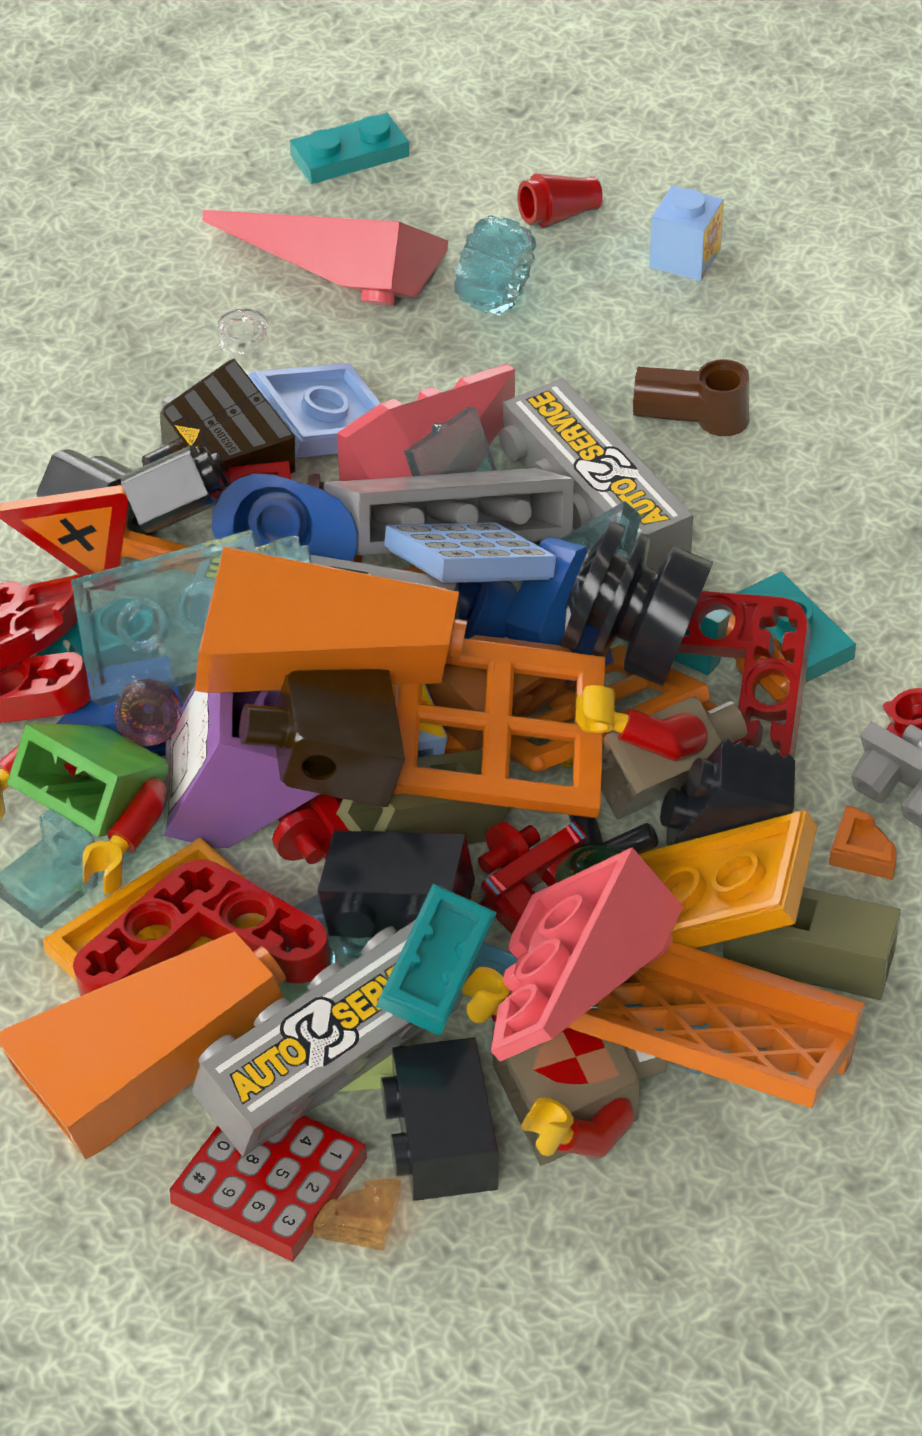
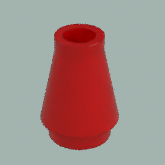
[517,173,603,228]

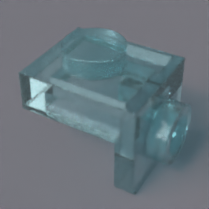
[0,809,99,929]

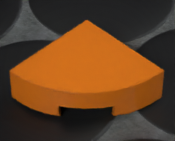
[829,805,896,880]

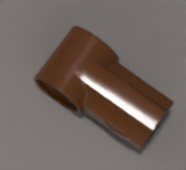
[633,359,749,436]

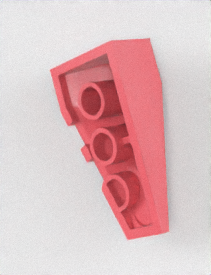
[202,210,448,306]
[337,364,515,481]
[491,847,683,1061]

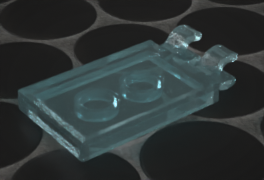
[71,530,312,706]

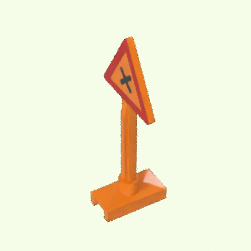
[0,485,363,593]

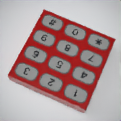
[169,1115,367,1262]

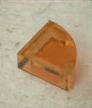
[313,1179,401,1251]

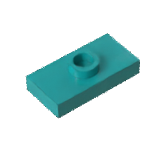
[736,571,856,682]
[376,883,497,1036]

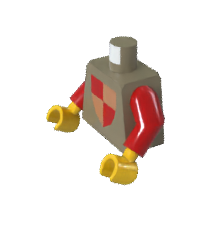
[560,685,747,820]
[461,966,667,1166]

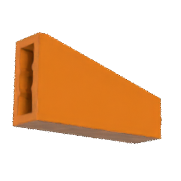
[194,546,467,693]
[0,932,286,1160]

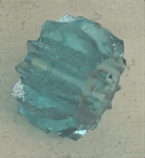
[454,215,536,315]

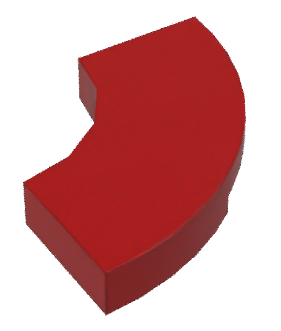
[0,574,88,669]

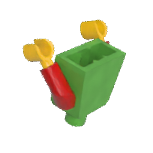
[0,723,169,894]

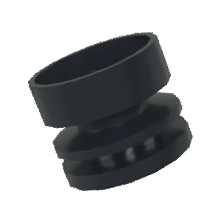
[561,521,713,686]

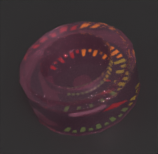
[114,679,181,746]

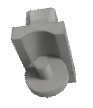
[851,721,922,828]

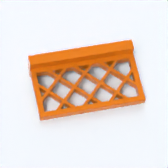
[567,941,865,1108]

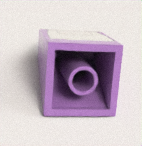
[163,686,319,848]

